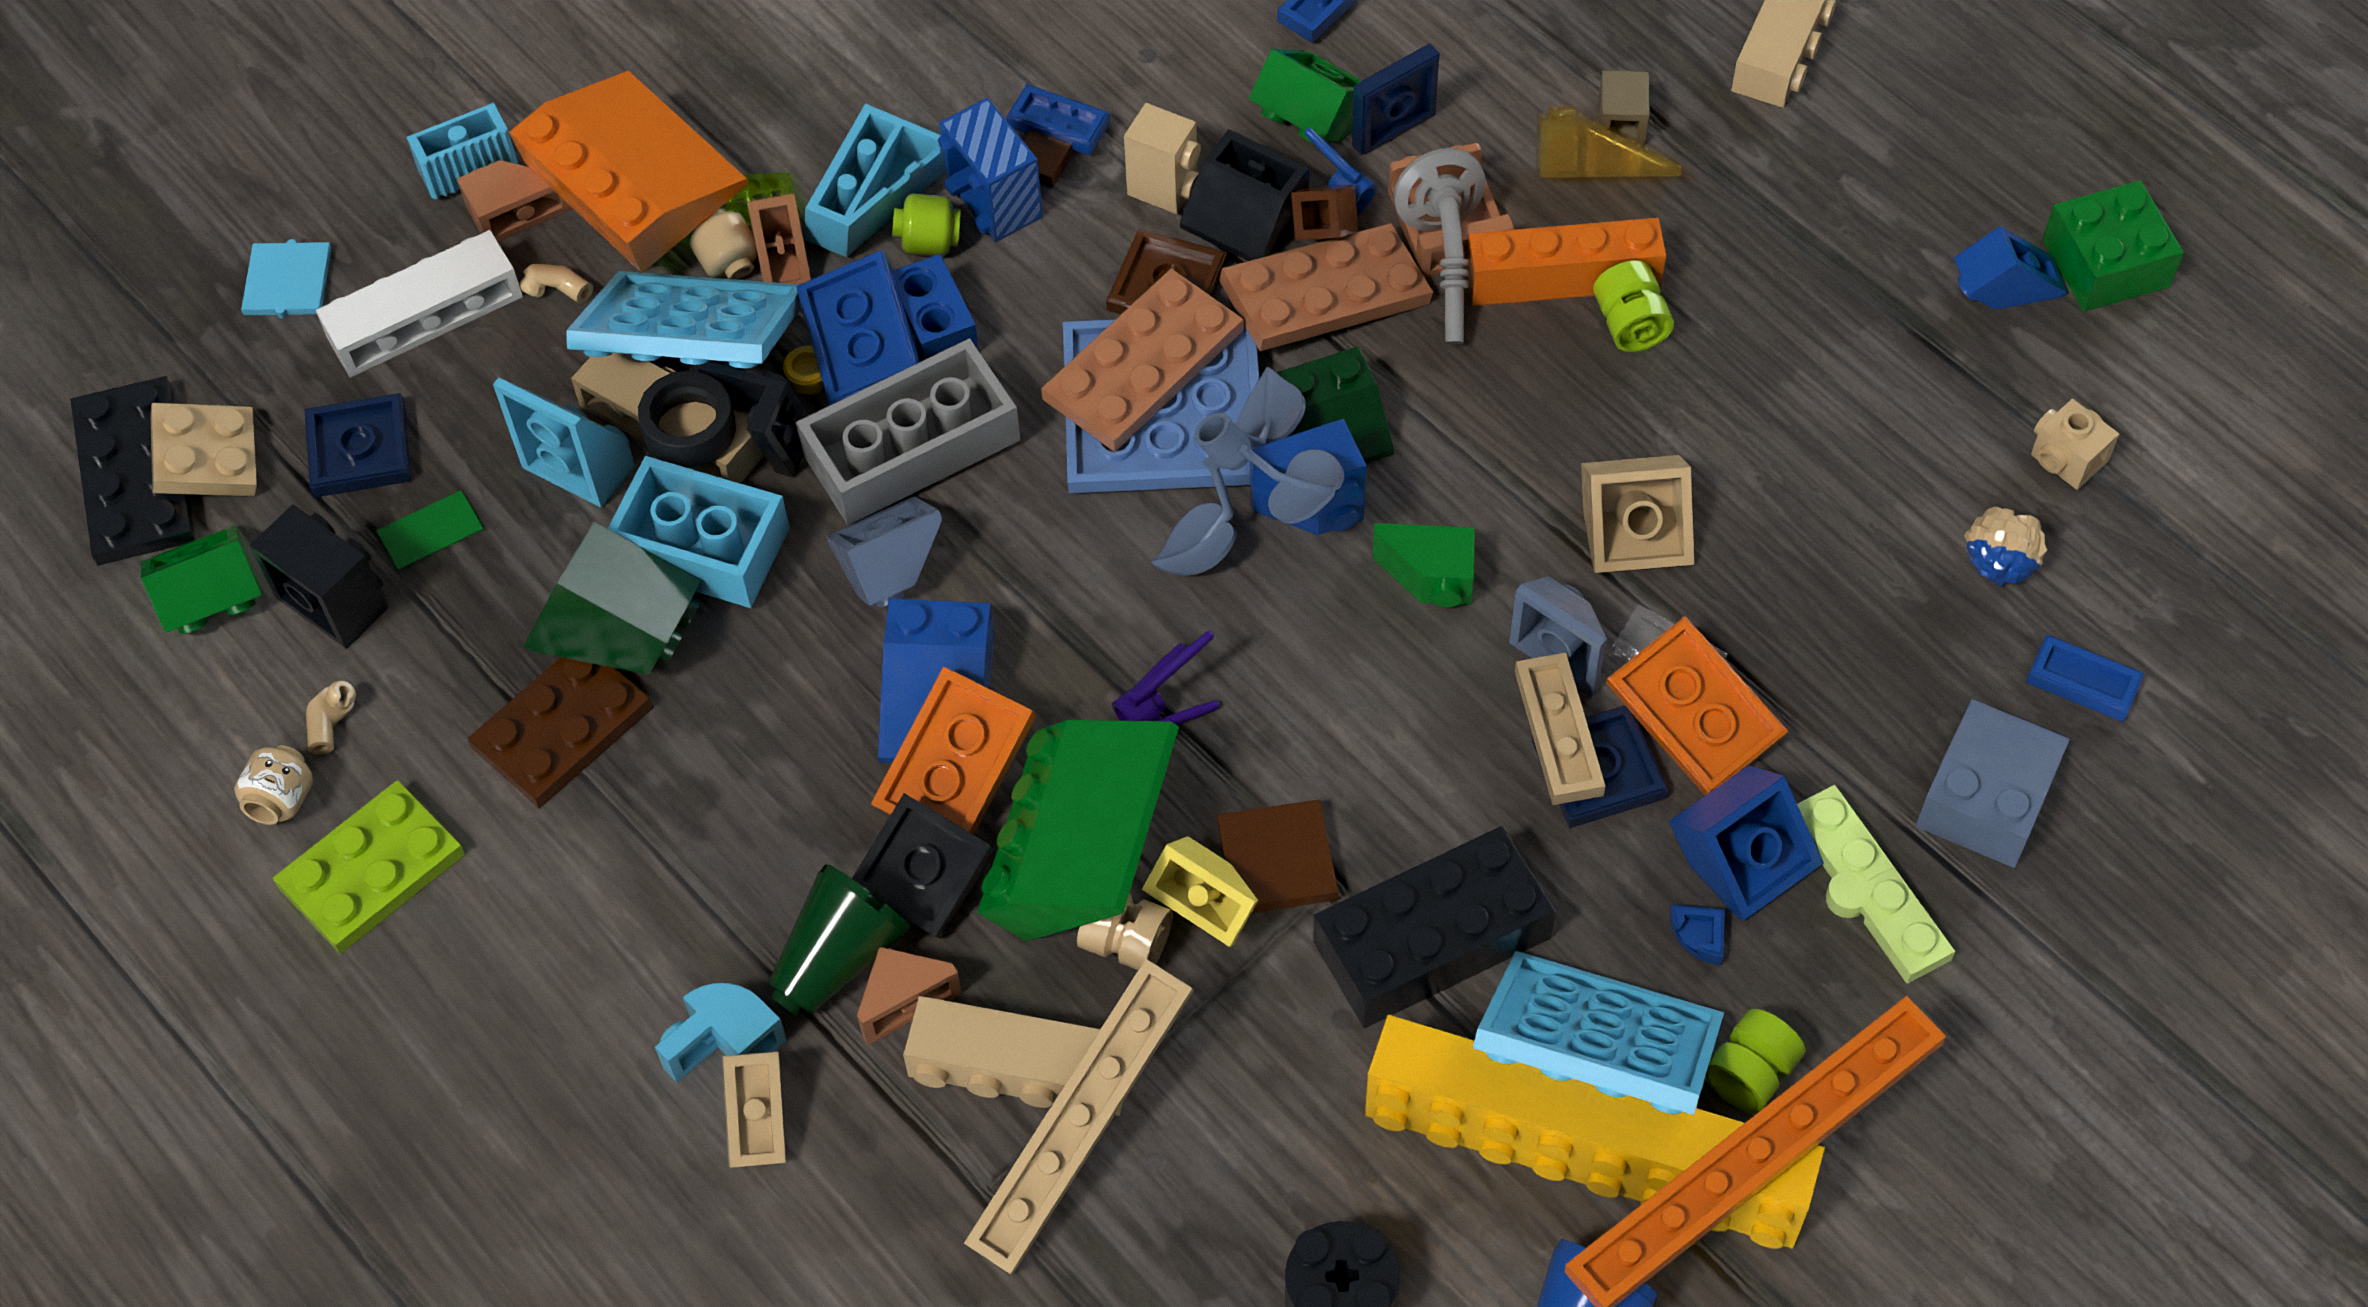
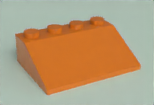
[509,70,749,273]

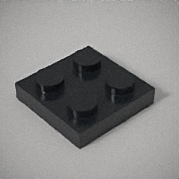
[852,793,996,939]

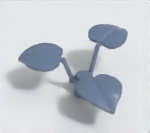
[1150,367,1344,576]

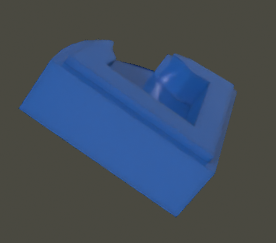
[1669,905,1725,965]

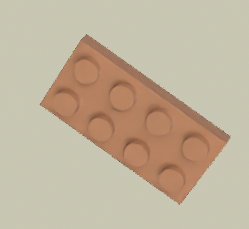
[1219,223,1433,351]
[1041,268,1244,452]

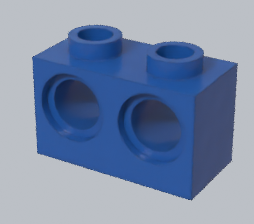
[893,254,979,361]

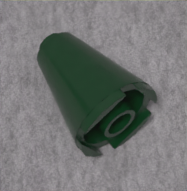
[768,863,910,1017]

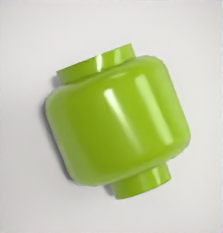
[892,193,960,257]

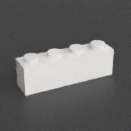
[315,230,523,378]

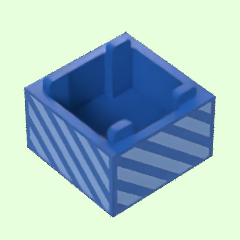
[938,97,1043,243]

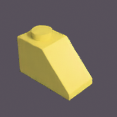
[1142,836,1258,947]

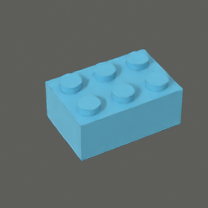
[608,456,790,608]

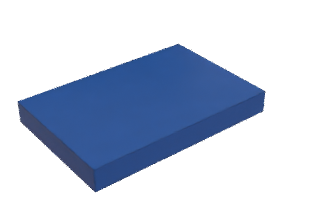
[796,250,919,405]

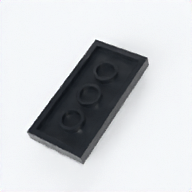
[70,376,196,566]

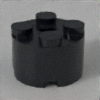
[1285,1221,1400,1307]

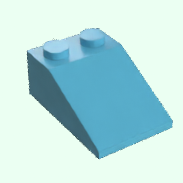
[493,377,635,508]

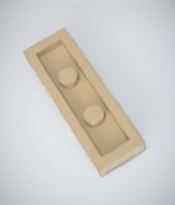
[1515,652,1605,805]

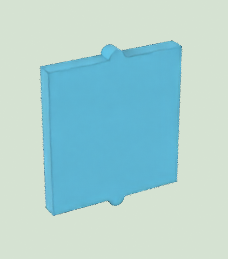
[241,239,332,319]

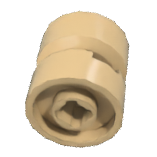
[1077,893,1173,970]

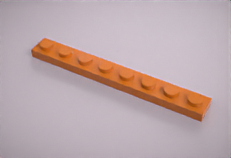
[1564,996,1947,1307]

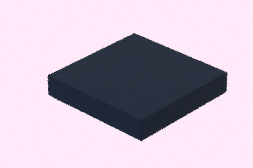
[1352,43,1440,155]
[304,393,412,498]
[1532,705,1668,829]

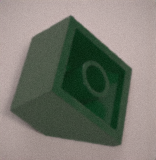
[1276,346,1394,464]

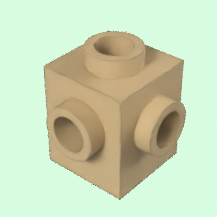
[2031,398,2119,490]

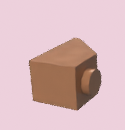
[456,160,573,242]

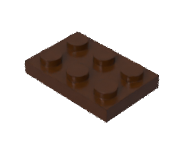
[467,657,653,809]

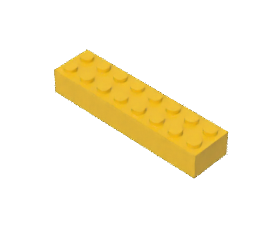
[1365,1015,1825,1249]

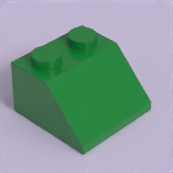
[1248,48,1362,144]
[140,524,262,635]

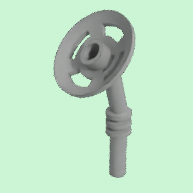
[1393,148,1486,345]

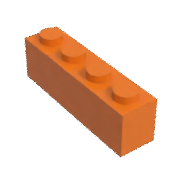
[1466,218,1666,306]

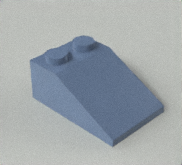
[1915,699,2070,868]

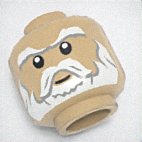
[234,745,313,825]

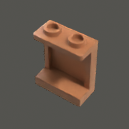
[1388,143,1514,278]

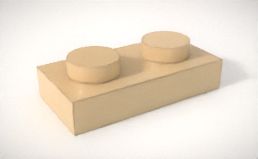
[722,1051,786,1168]

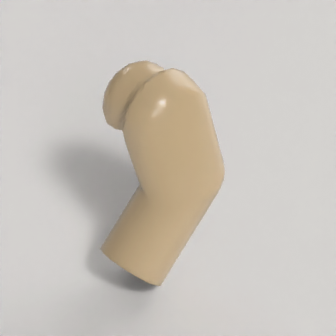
[519,263,593,304]
[306,680,356,755]

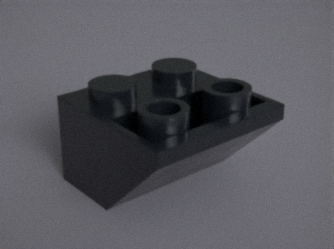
[1180,129,1309,261]

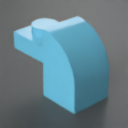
[655,983,787,1082]

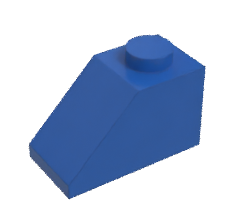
[1954,226,2067,310]

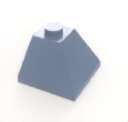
[826,496,942,607]
[1509,576,1607,697]

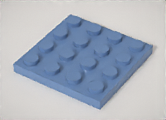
[1063,314,1259,494]

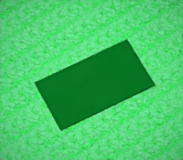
[376,490,484,570]

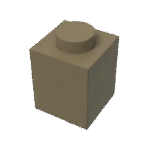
[1598,70,1649,145]

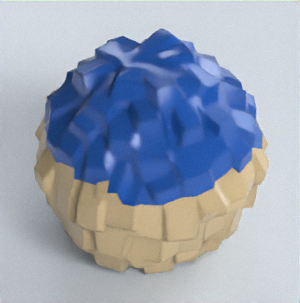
[1964,507,2047,587]

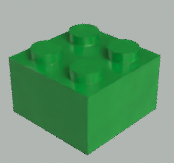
[2042,180,2184,312]

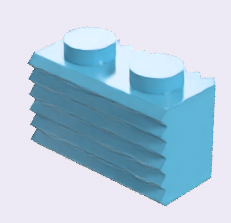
[406,103,518,200]

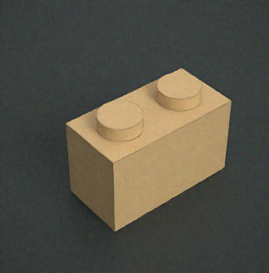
[1124,103,1201,214]

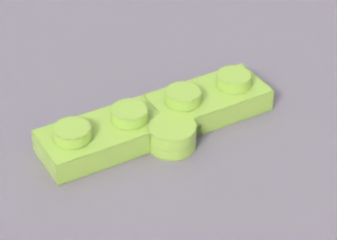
[1797,785,1955,984]

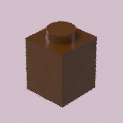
[1291,184,1359,240]

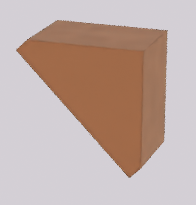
[747,193,811,284]
[857,947,962,1045]

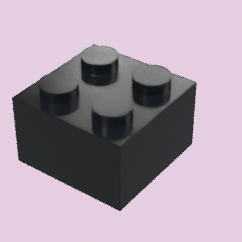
[249,504,389,649]

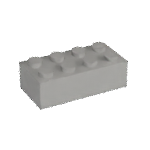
[796,338,1021,525]

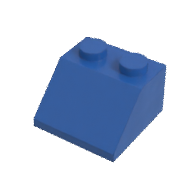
[1250,419,1366,535]
[1668,765,1824,921]

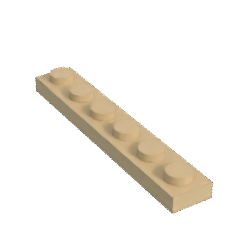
[964,959,1194,1274]

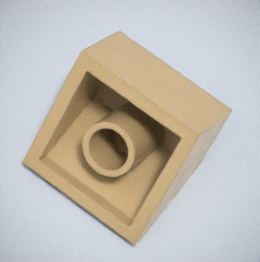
[1581,455,1694,573]

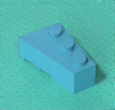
[804,104,946,258]

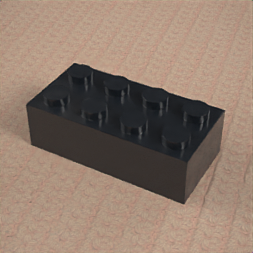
[1313,826,1556,1029]

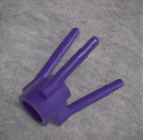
[1112,631,1220,725]

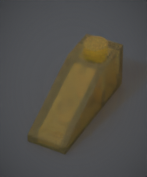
[1536,106,1682,178]

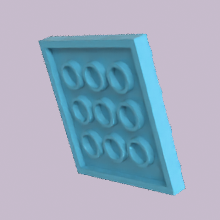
[566,271,802,368]
[1473,951,1724,1115]

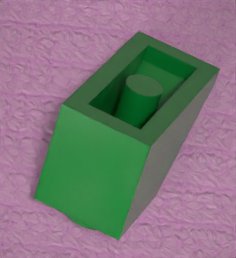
[1372,523,1475,607]

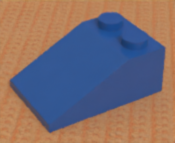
[878,599,995,763]

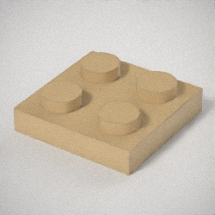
[151,403,257,496]

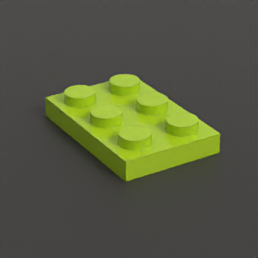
[272,780,465,955]

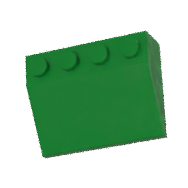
[977,720,1179,942]

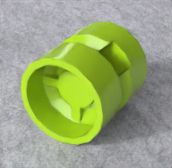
[1593,260,1674,352]
[1705,1008,1806,1114]

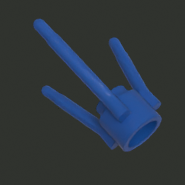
[1305,128,1377,214]

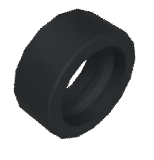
[638,370,736,468]

